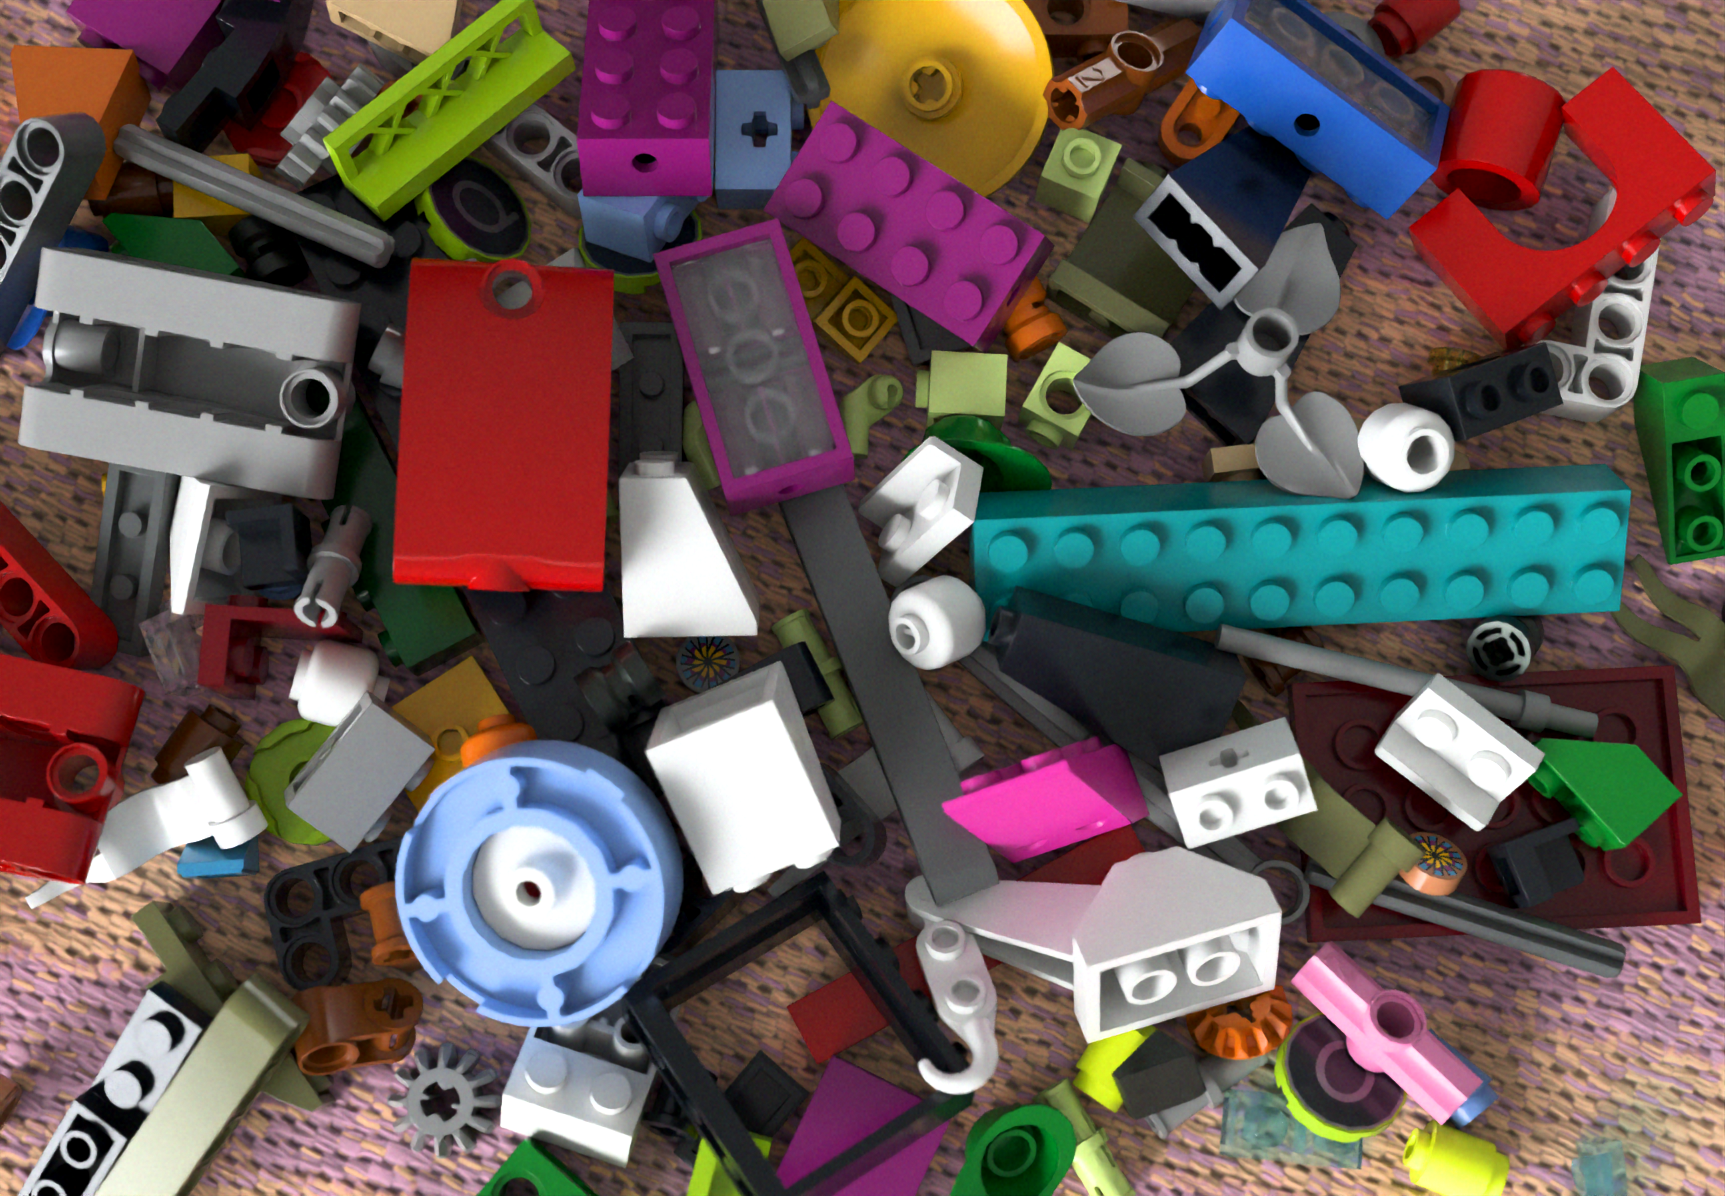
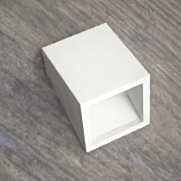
[619,451,760,638]
[645,661,841,895]

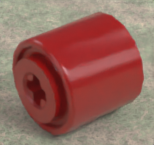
[1430,69,1567,211]

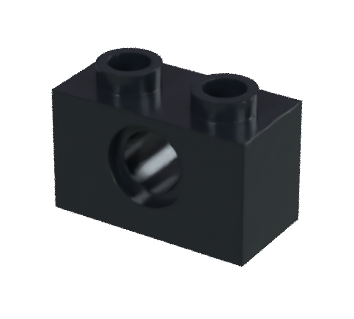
[1398,342,1563,442]

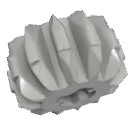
[387,1043,503,1159]

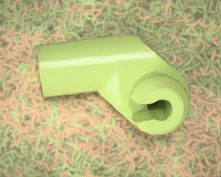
[839,375,904,459]
[682,400,721,490]

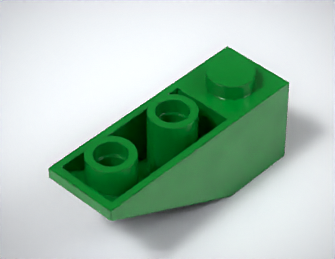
[1633,357,1725,565]

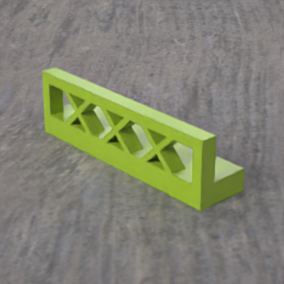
[322,0,576,222]

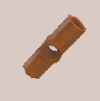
[1043,17,1202,131]

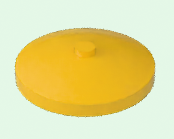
[807,0,1054,198]

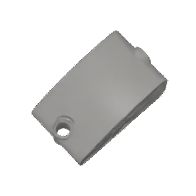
[18,247,362,500]

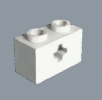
[1159,717,1317,849]

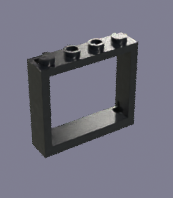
[621,871,976,1196]

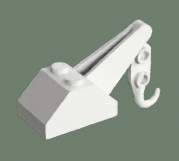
[905,846,1282,1094]

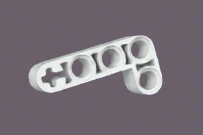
[1536,187,1661,422]

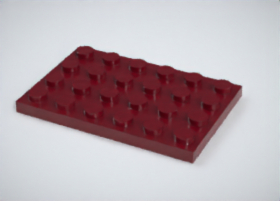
[1287,665,1702,943]

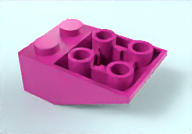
[942,736,1150,863]

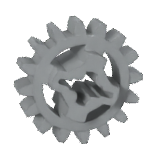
[275,63,385,189]

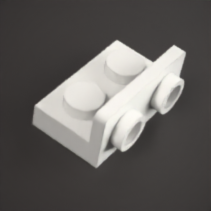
[858,436,984,588]
[1375,672,1545,831]

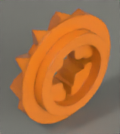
[1186,985,1293,1060]

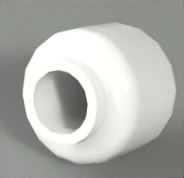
[1357,403,1455,493]
[888,575,986,670]
[288,639,390,727]

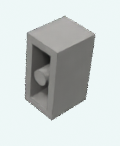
[284,690,435,853]

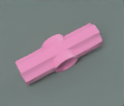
[1291,941,1483,1125]

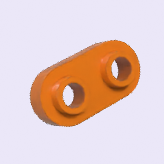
[1158,78,1242,167]

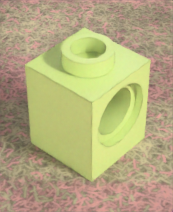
[1034,128,1122,223]
[1018,342,1092,450]
[915,350,1008,431]

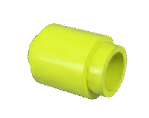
[1072,1025,1159,1113]
[1403,1120,1509,1196]

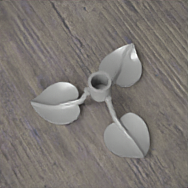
[1073,223,1364,499]

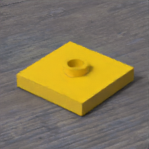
[391,655,517,814]

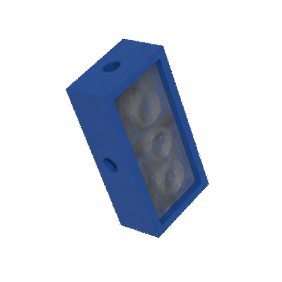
[1185,0,1450,220]

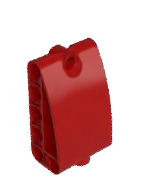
[394,257,614,592]
[0,653,146,885]

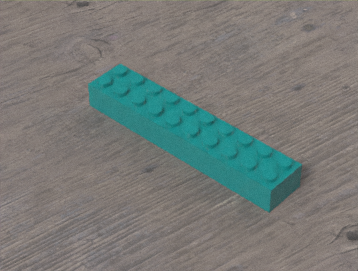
[968,464,1631,642]

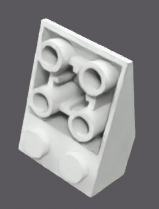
[500,954,682,1169]

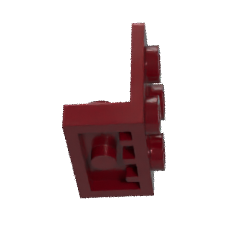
[197,595,363,700]

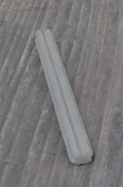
[113,124,395,268]

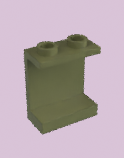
[1046,157,1197,339]

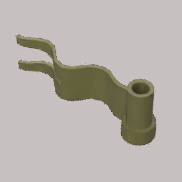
[1609,554,1725,720]
[1231,699,1426,918]

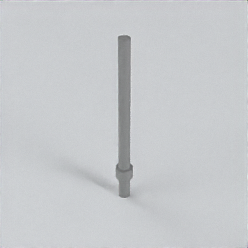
[1214,624,1598,739]

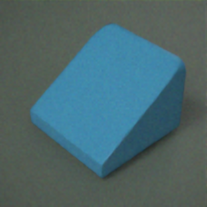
[177,835,259,880]

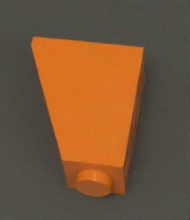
[10,45,152,201]

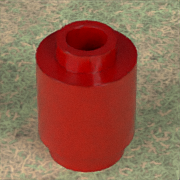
[1367,0,1460,59]

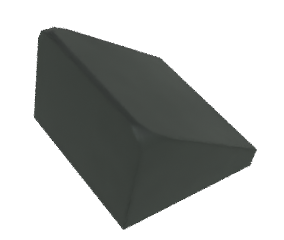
[1111,1030,1207,1120]

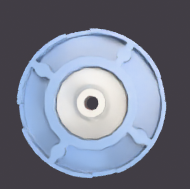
[396,740,683,1027]

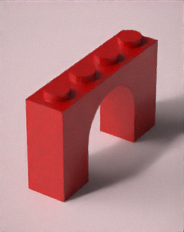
[1408,67,1716,350]

